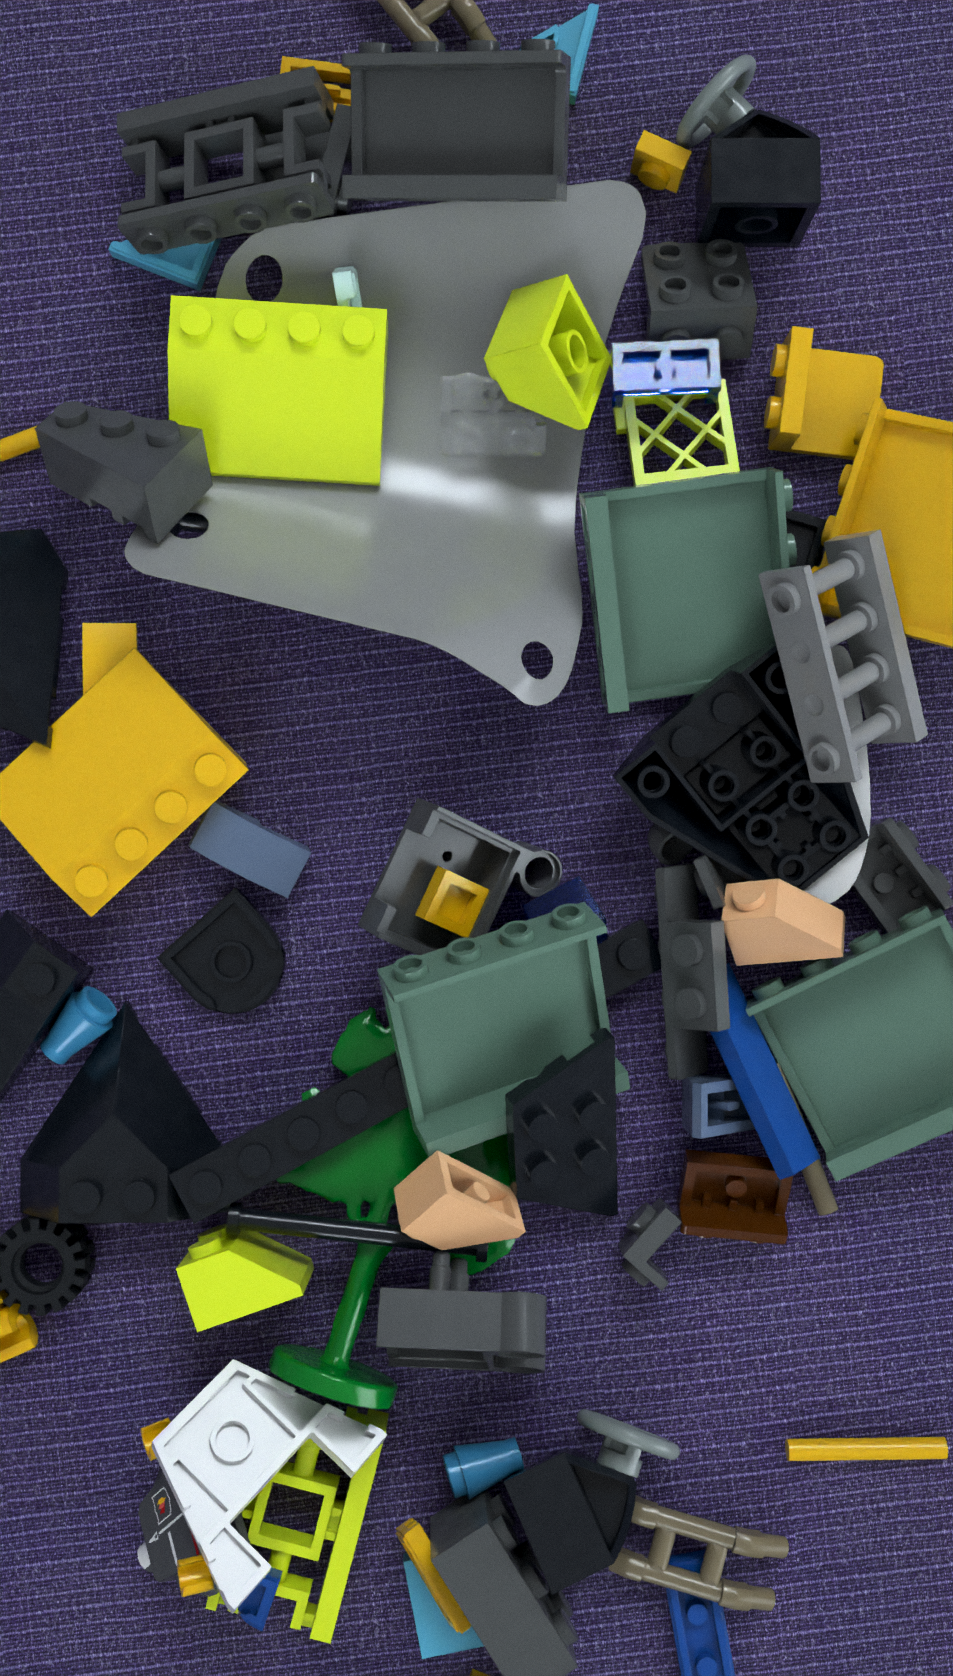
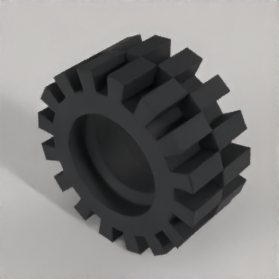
[0,1215,96,1316]

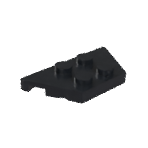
[505,1028,618,1216]

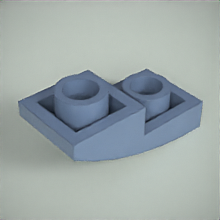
[188,801,312,898]

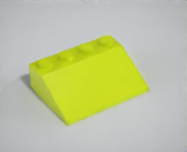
[168,295,388,486]

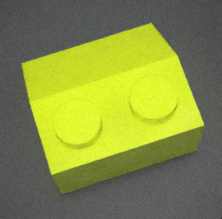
[484,274,612,430]
[176,1224,314,1332]

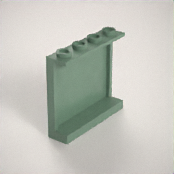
[579,467,797,714]
[377,902,630,1158]
[745,906,953,1182]

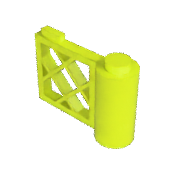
[613,379,740,486]

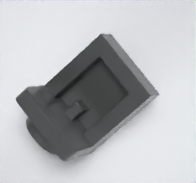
[618,1197,682,1291]

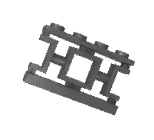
[117,66,334,255]

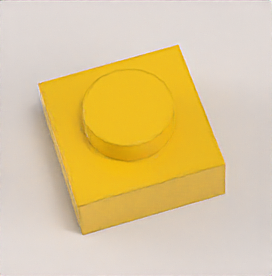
[630,130,692,193]
[415,866,490,937]

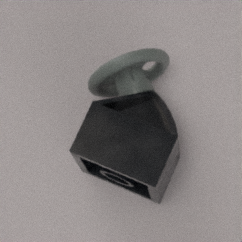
[676,54,821,247]
[504,1409,680,1595]

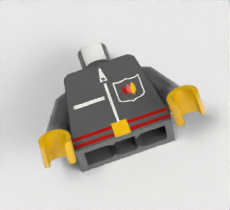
[137,1418,250,1597]

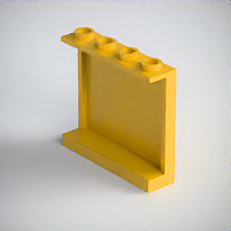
[811,397,953,649]

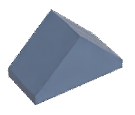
[682,1074,755,1139]

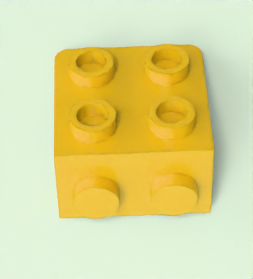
[764,326,884,460]

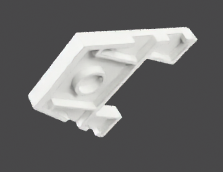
[152,1359,387,1614]

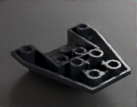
[613,641,869,890]

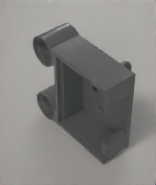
[358,798,563,955]
[376,1251,547,1374]

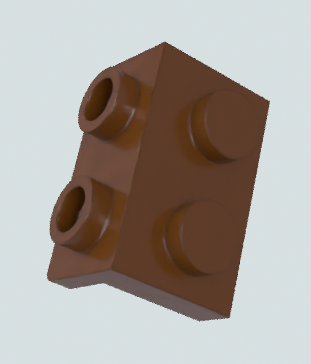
[677,1149,794,1244]

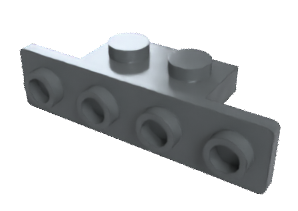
[655,864,730,1080]

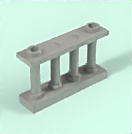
[758,529,928,783]

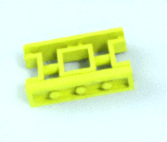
[205,1406,389,1644]

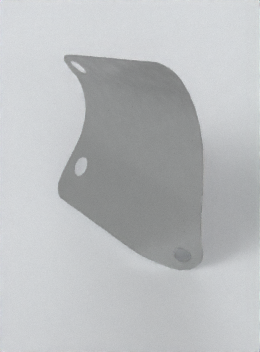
[124,180,646,706]

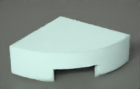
[332,266,362,307]

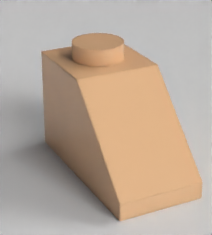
[721,878,846,966]
[393,1150,526,1250]

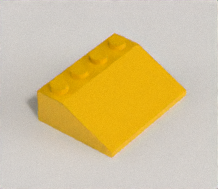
[0,647,249,917]

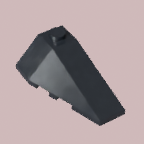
[0,909,94,1102]

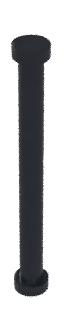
[226,1201,488,1263]

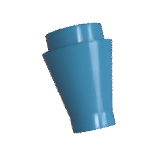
[40,986,117,1064]
[442,1437,524,1500]

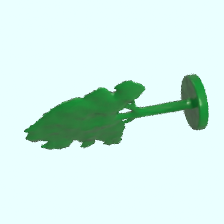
[268,1007,516,1409]

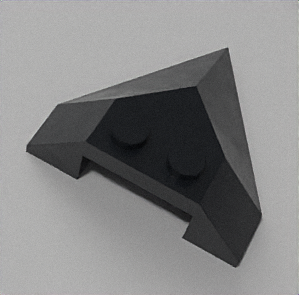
[0,529,69,749]
[20,1001,230,1223]

